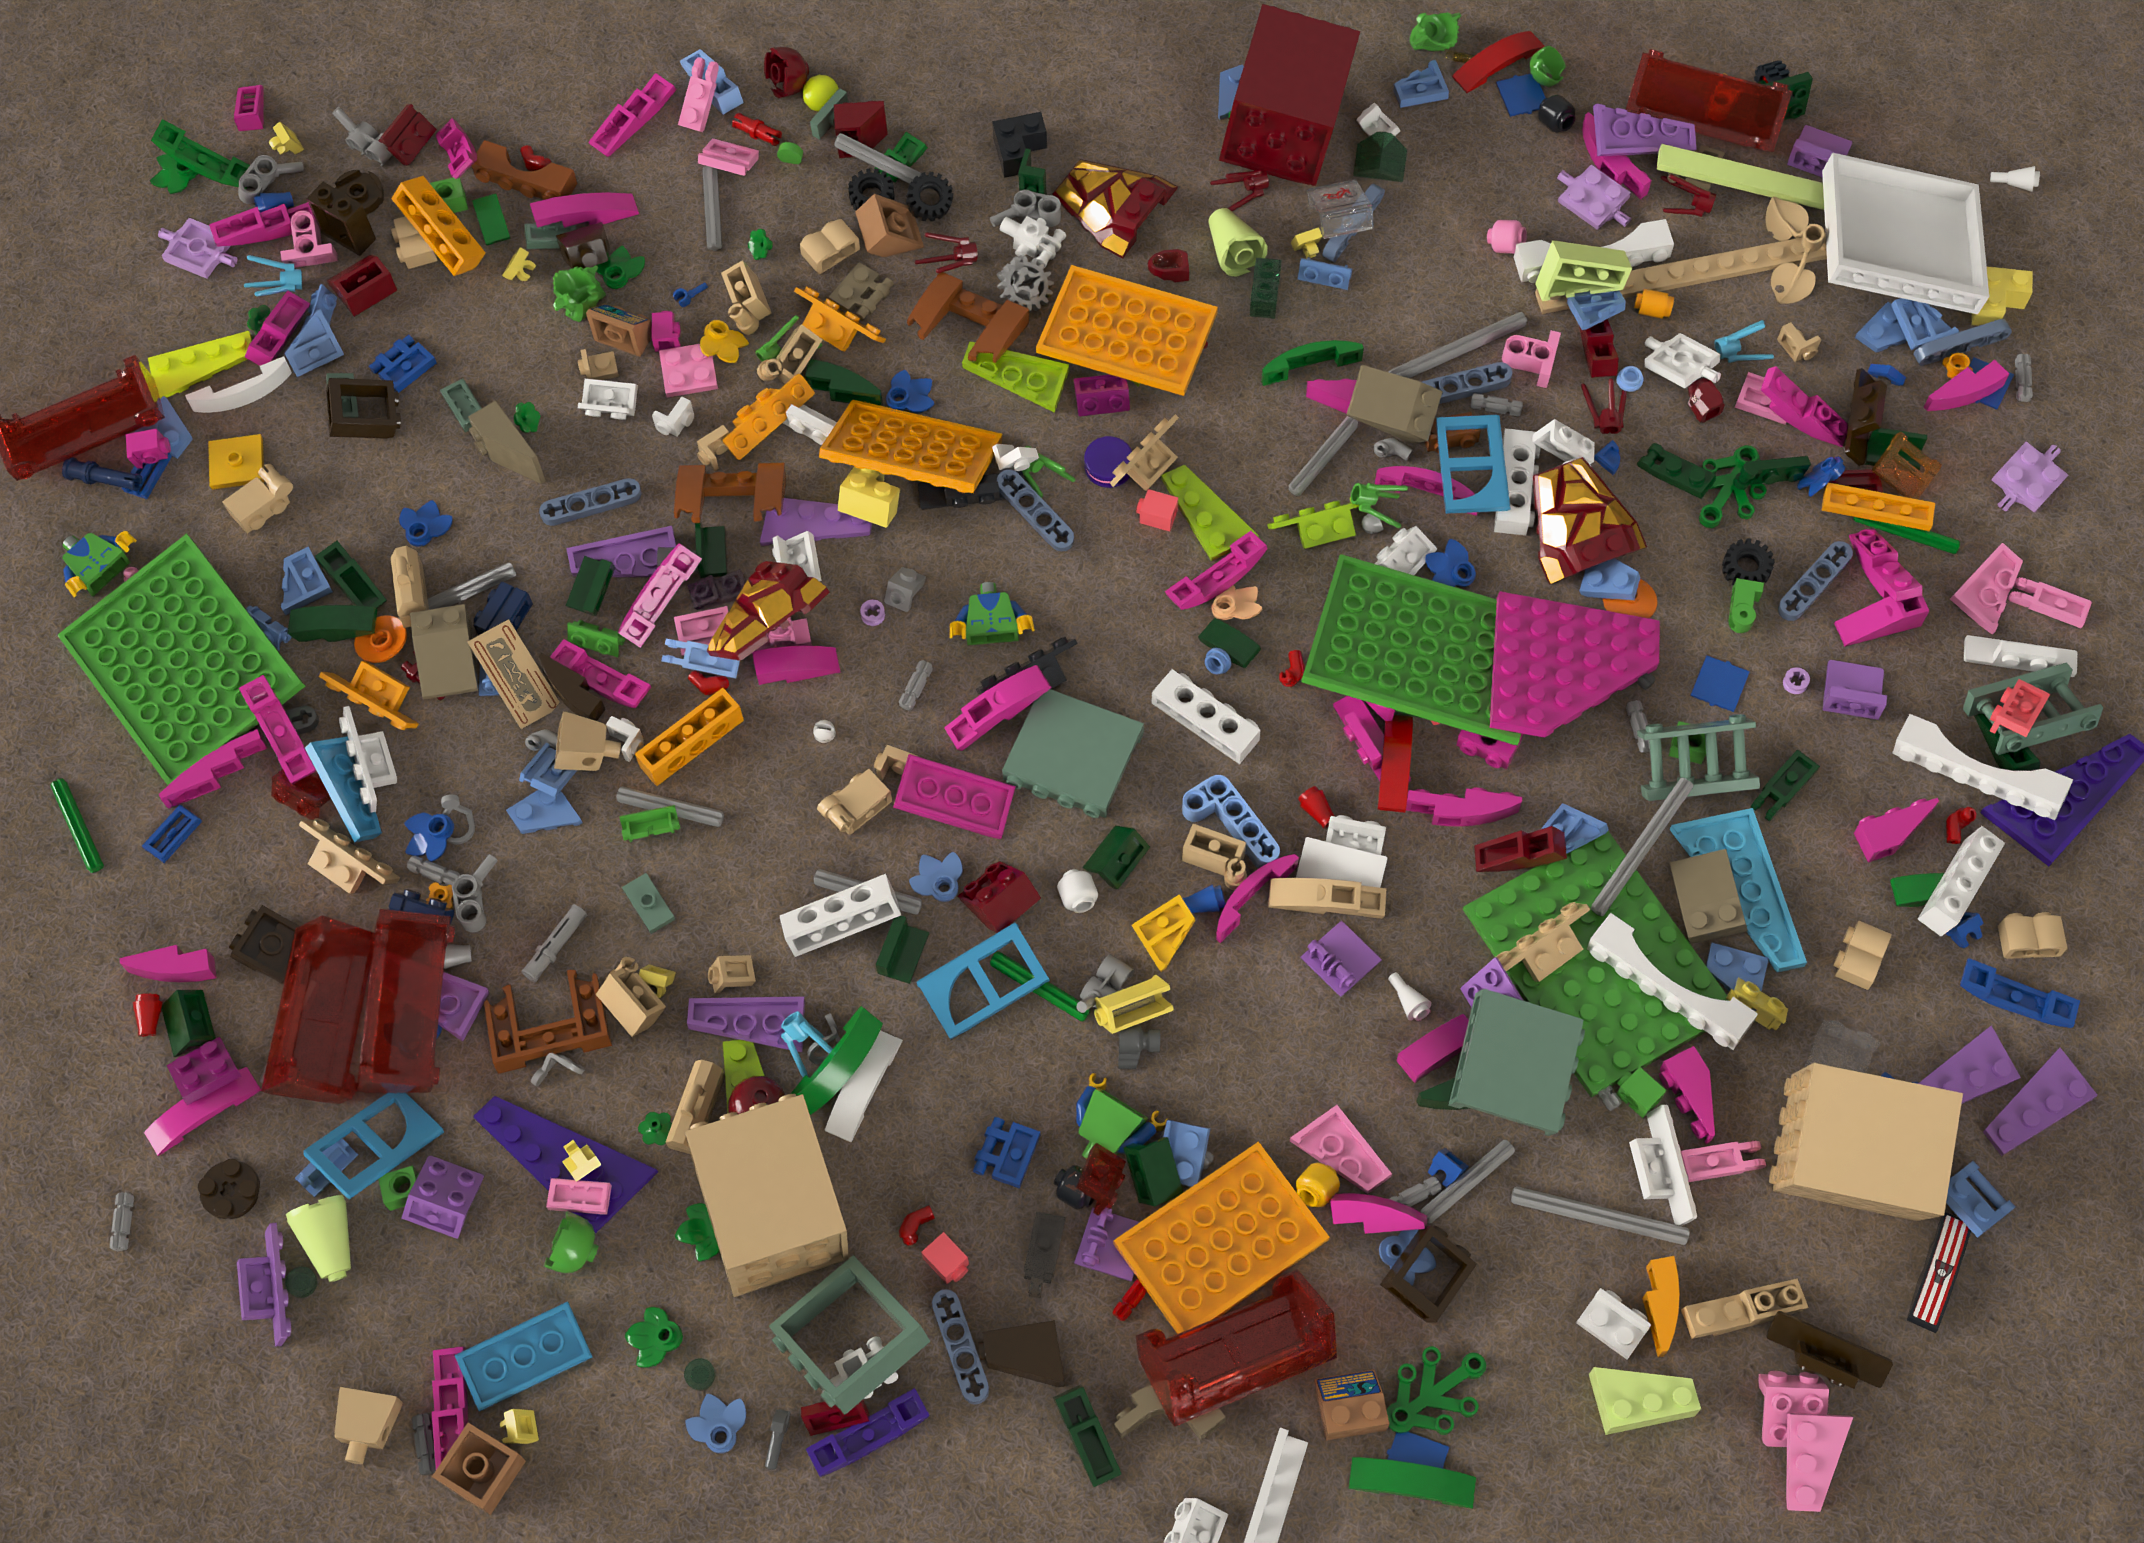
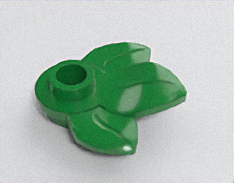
[150,154,198,194]
[596,246,645,289]
[675,1203,720,1262]
[625,1307,683,1368]

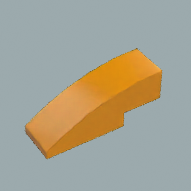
[1642,1256,1680,1358]

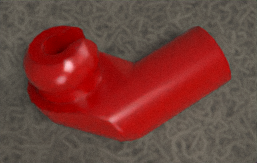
[520,145,551,171]
[1279,650,1305,687]
[688,670,729,695]
[1946,807,1976,844]
[899,1205,935,1246]

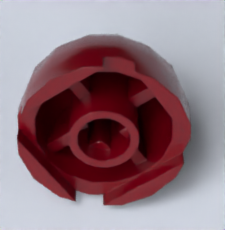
[764,47,809,98]
[728,1076,785,1114]

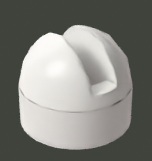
[813,720,836,743]

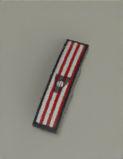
[1907,1212,1971,1333]

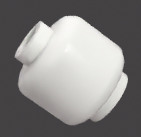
[1057,869,1098,913]

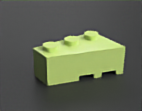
[1535,240,1632,301]
[1589,1367,1701,1435]

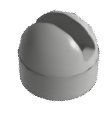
[1362,513,1384,534]

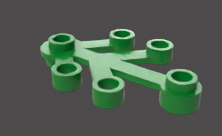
[1699,445,1767,528]
[1387,1346,1486,1435]

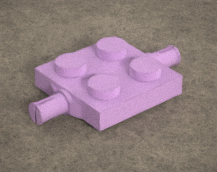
[1557,165,1631,230]
[158,218,237,279]
[1991,442,2068,513]

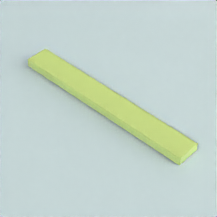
[1657,144,1824,210]

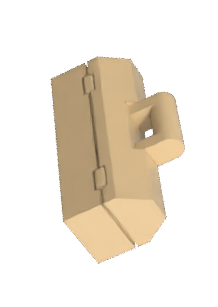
[391,546,429,628]
[666,1060,725,1154]

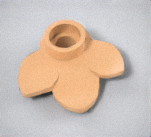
[1212,585,1262,620]

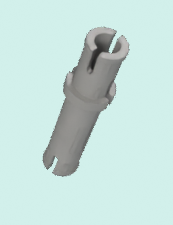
[521,904,588,982]

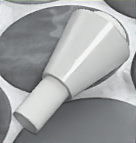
[1990,166,2040,192]
[1388,972,1432,1021]

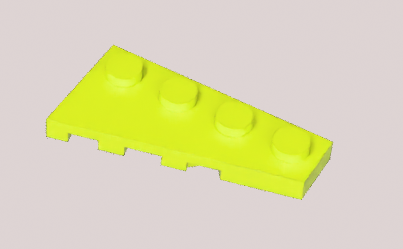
[148,331,252,402]

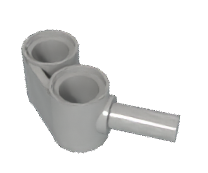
[332,107,392,166]
[238,155,304,204]
[990,190,1061,227]
[452,854,498,932]
[1076,954,1134,1013]

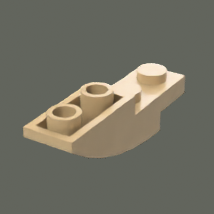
[1268,878,1386,919]
[1681,1279,1809,1339]

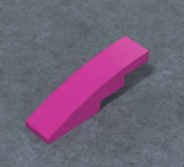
[588,73,677,157]
[530,192,639,228]
[209,202,316,247]
[159,729,267,809]
[432,1347,468,1470]

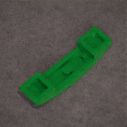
[151,119,250,189]
[1261,340,1364,386]
[791,1006,883,1115]
[1349,1457,1476,1509]

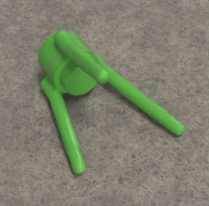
[755,315,822,362]
[1022,446,1075,498]
[1351,483,1408,528]

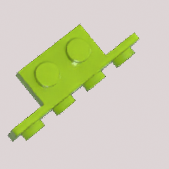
[1267,497,1359,549]

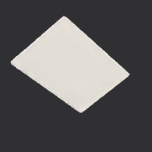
[1296,837,1387,888]

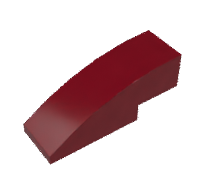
[1579,319,1619,378]
[1474,826,1567,872]

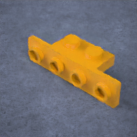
[794,286,886,352]
[723,374,815,460]
[318,661,419,730]

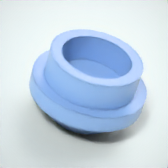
[1616,366,1643,392]

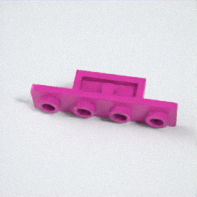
[1333,696,1411,783]

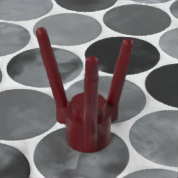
[1210,169,1269,211]
[1660,174,1717,217]
[915,232,978,273]
[1581,378,1627,434]

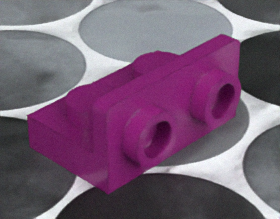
[1073,374,1130,417]

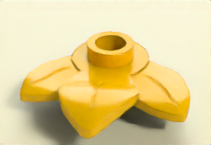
[700,320,749,363]

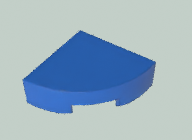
[1868,364,1906,386]
[1594,440,1620,475]

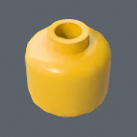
[1295,1163,1340,1207]

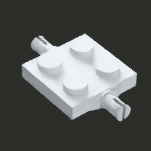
[1645,333,1721,388]

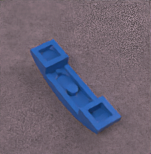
[1960,958,2080,1028]

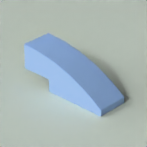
[680,49,744,115]

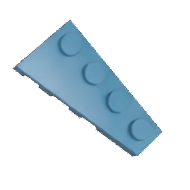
[305,736,382,843]

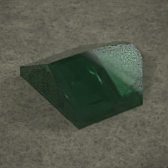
[1353,132,1407,182]

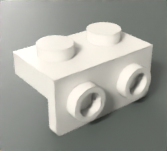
[578,379,638,420]
[1533,419,1595,465]
[772,531,822,581]
[1325,815,1386,855]

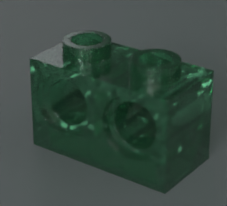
[1250,257,1282,319]

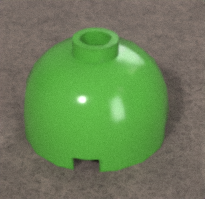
[544,1211,599,1273]

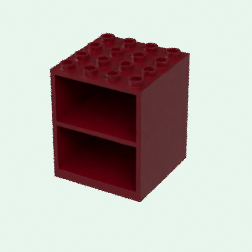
[1219,4,1360,186]

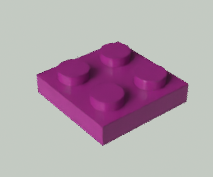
[166,1037,241,1106]

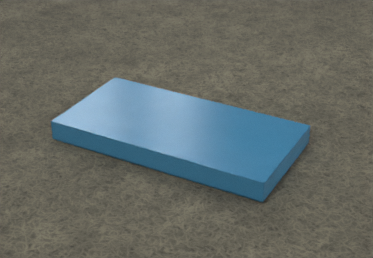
[455,1301,593,1412]

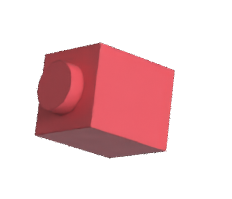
[1136,489,1179,532]
[921,1232,969,1284]

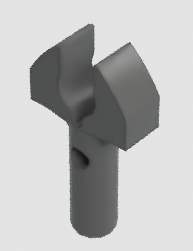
[765,1409,791,1470]

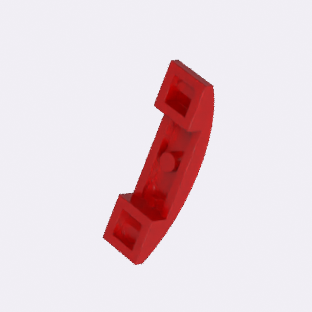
[1452,31,1545,93]
[1377,715,1413,813]

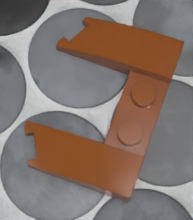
[907,272,1029,363]
[674,463,786,523]
[484,970,612,1074]

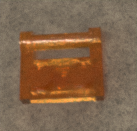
[1871,432,1942,499]

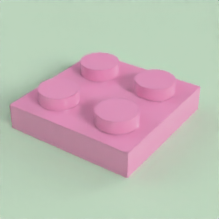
[659,344,718,398]

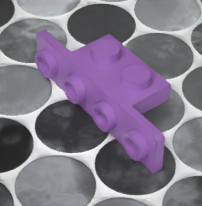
[237,1223,291,1347]

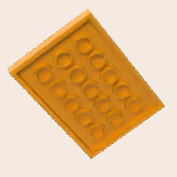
[1036,265,1218,396]
[819,399,1003,493]
[1113,1141,1330,1342]

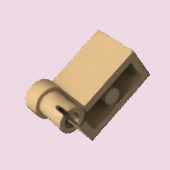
[721,260,771,335]
[757,324,823,384]
[222,464,293,534]
[817,769,892,835]
[1182,824,1247,890]
[596,957,666,1037]

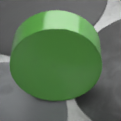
[777,142,803,164]

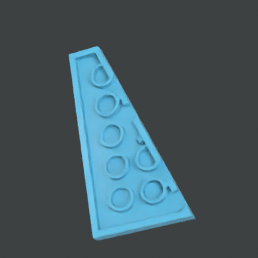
[1669,808,1807,972]

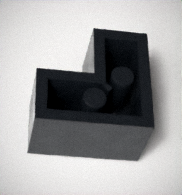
[992,112,1047,178]

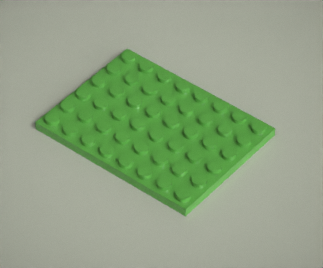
[57,534,305,785]
[1301,554,1521,745]
[1463,831,1729,1098]

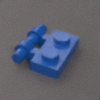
[368,335,437,393]
[973,1117,1041,1189]

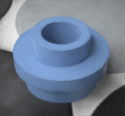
[1205,648,1231,674]

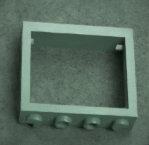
[769,1255,931,1415]

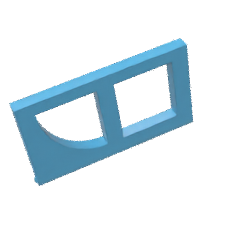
[1436,415,1511,514]
[917,923,1050,1040]
[304,1086,444,1199]

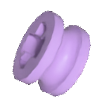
[860,600,885,626]
[1783,667,1810,694]

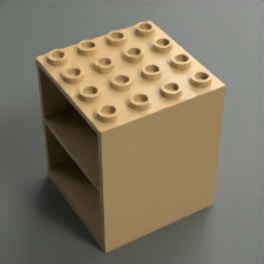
[1769,1063,1963,1221]
[685,1094,849,1297]

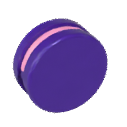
[1084,436,1132,488]

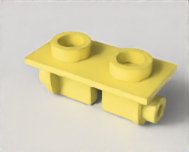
[1726,977,1788,1030]

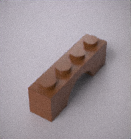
[471,140,578,200]

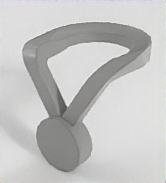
[441,794,475,845]
[807,1013,841,1065]
[531,1053,585,1087]

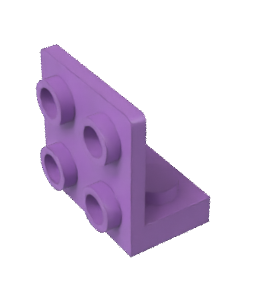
[1787,125,1852,178]
[1823,660,1887,720]
[401,1156,484,1239]

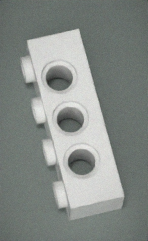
[1494,428,1540,536]
[1152,669,1260,764]
[1918,826,2005,936]
[780,874,901,957]

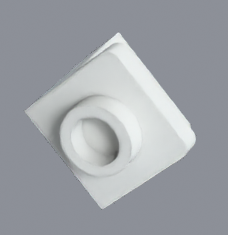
[1357,103,1400,148]
[652,397,694,437]
[992,444,1039,471]
[606,716,644,762]

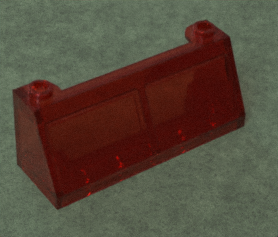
[1625,49,1793,153]
[0,355,165,481]
[356,909,455,1093]
[261,915,384,1104]
[1136,1269,1337,1427]

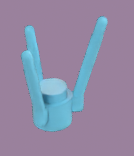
[244,255,302,297]
[1714,320,1774,363]
[781,1011,833,1077]

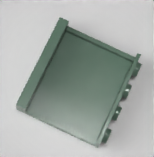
[1002,689,1144,818]
[1449,989,1585,1136]

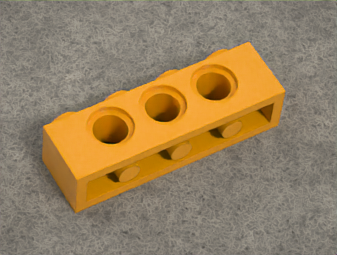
[391,176,486,276]
[635,688,744,786]

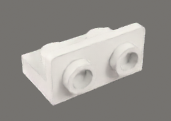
[1375,526,1437,575]
[1576,1288,1651,1359]
[1164,1498,1228,1543]

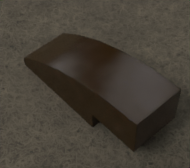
[538,653,606,721]

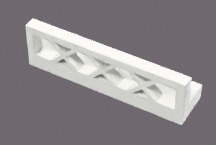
[1244,1428,1308,1543]

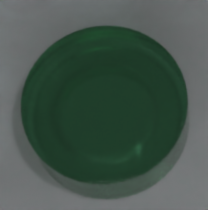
[285,1266,318,1298]
[684,1358,716,1391]

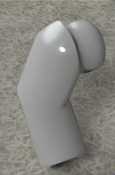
[1374,438,1414,461]
[525,729,557,751]

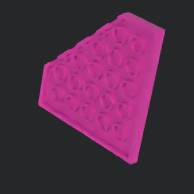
[1490,591,1660,738]

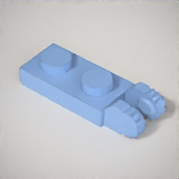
[661,639,740,679]

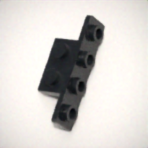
[918,471,1025,510]
[976,636,1078,694]

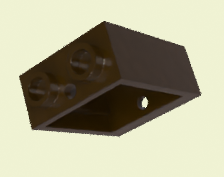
[306,181,376,256]
[326,378,401,439]
[1380,1225,1477,1323]

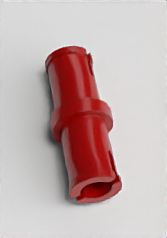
[732,113,782,146]

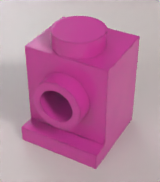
[652,311,681,352]
[126,428,171,469]

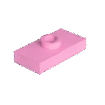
[546,1178,612,1215]

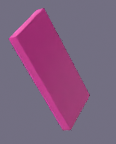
[893,754,1016,839]

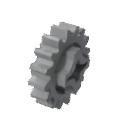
[997,256,1054,312]

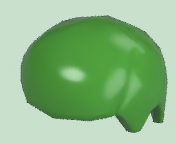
[1530,45,1566,87]

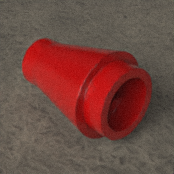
[1298,786,1335,829]
[133,993,163,1037]

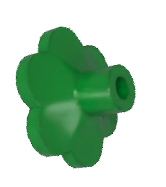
[748,228,773,260]
[247,305,271,335]
[514,402,541,433]
[638,1112,672,1145]

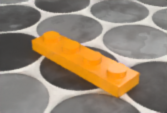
[1821,483,1935,531]

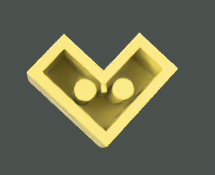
[1972,266,2033,326]
[838,467,900,528]

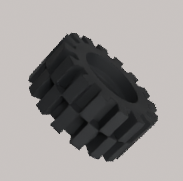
[848,168,895,211]
[906,172,954,222]
[1722,538,1775,585]

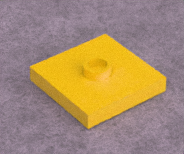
[208,434,264,490]

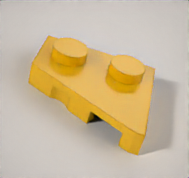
[1131,894,1196,972]

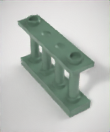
[1963,662,2103,755]
[1637,714,1760,801]

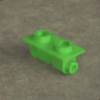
[567,620,625,657]
[619,805,680,842]

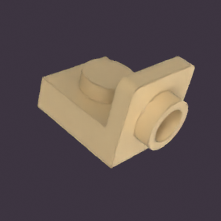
[1777,322,1821,362]
[578,349,619,380]
[697,425,729,471]
[874,745,917,780]
[708,955,756,993]

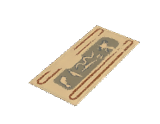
[467,619,560,729]

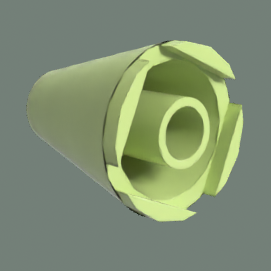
[1208,208,1268,277]
[286,1195,351,1282]

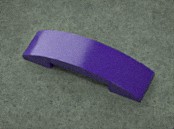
[806,1388,930,1477]

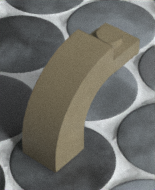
[1114,1382,1226,1441]

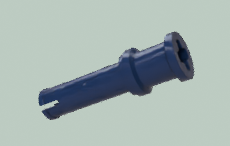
[62,457,143,491]

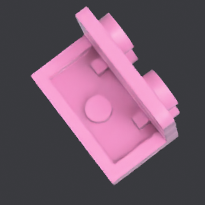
[1759,1371,1829,1447]

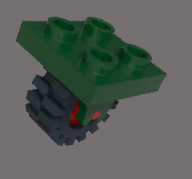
[1754,60,1813,127]

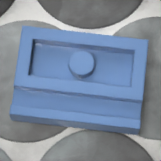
[519,743,577,797]
[1164,1120,1211,1186]

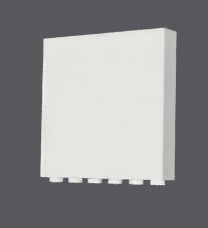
[1822,153,1989,314]

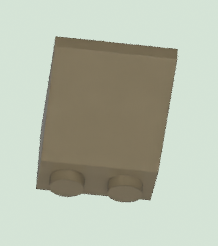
[1346,365,1443,443]
[468,401,546,484]
[410,604,478,700]
[1670,849,1748,944]

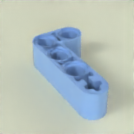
[1182,775,1280,869]

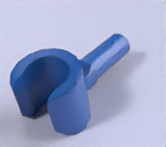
[673,282,708,307]

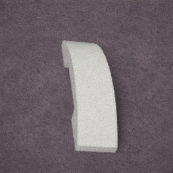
[185,356,292,413]
[825,1030,903,1142]

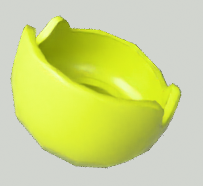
[803,74,839,112]

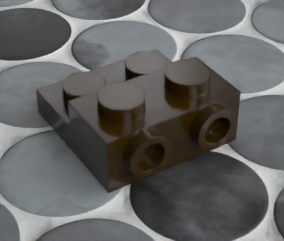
[229,905,313,984]

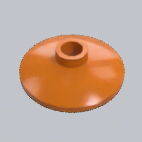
[1603,579,1657,618]
[354,615,407,663]

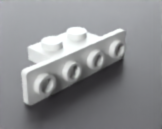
[783,404,837,445]
[1964,635,2077,677]
[339,706,397,813]
[1629,1105,1697,1226]

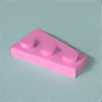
[1950,543,2023,634]
[1290,1105,1392,1194]
[1786,1413,1853,1512]

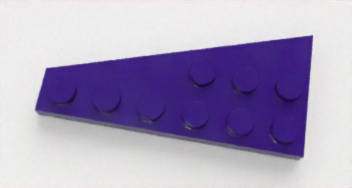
[1980,734,2144,867]
[473,1096,658,1233]

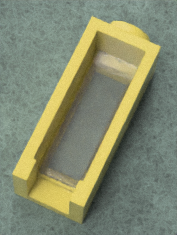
[1094,975,1174,1034]

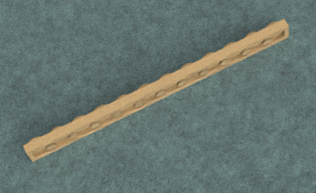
[1535,233,1827,314]

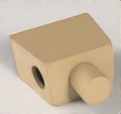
[554,711,621,771]
[335,1387,403,1464]

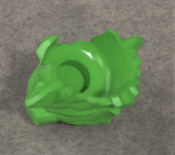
[1410,12,1462,51]
[553,265,606,322]

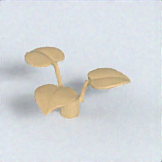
[1765,197,1826,304]

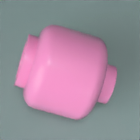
[1487,220,1527,254]

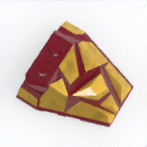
[1052,159,1178,259]
[1533,457,1647,584]
[707,561,830,661]

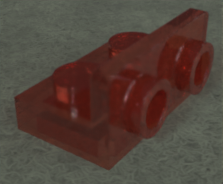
[271,769,331,820]
[1076,1143,1126,1216]

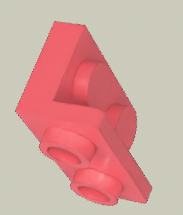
[1989,679,2050,737]

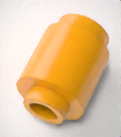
[1634,289,1674,319]

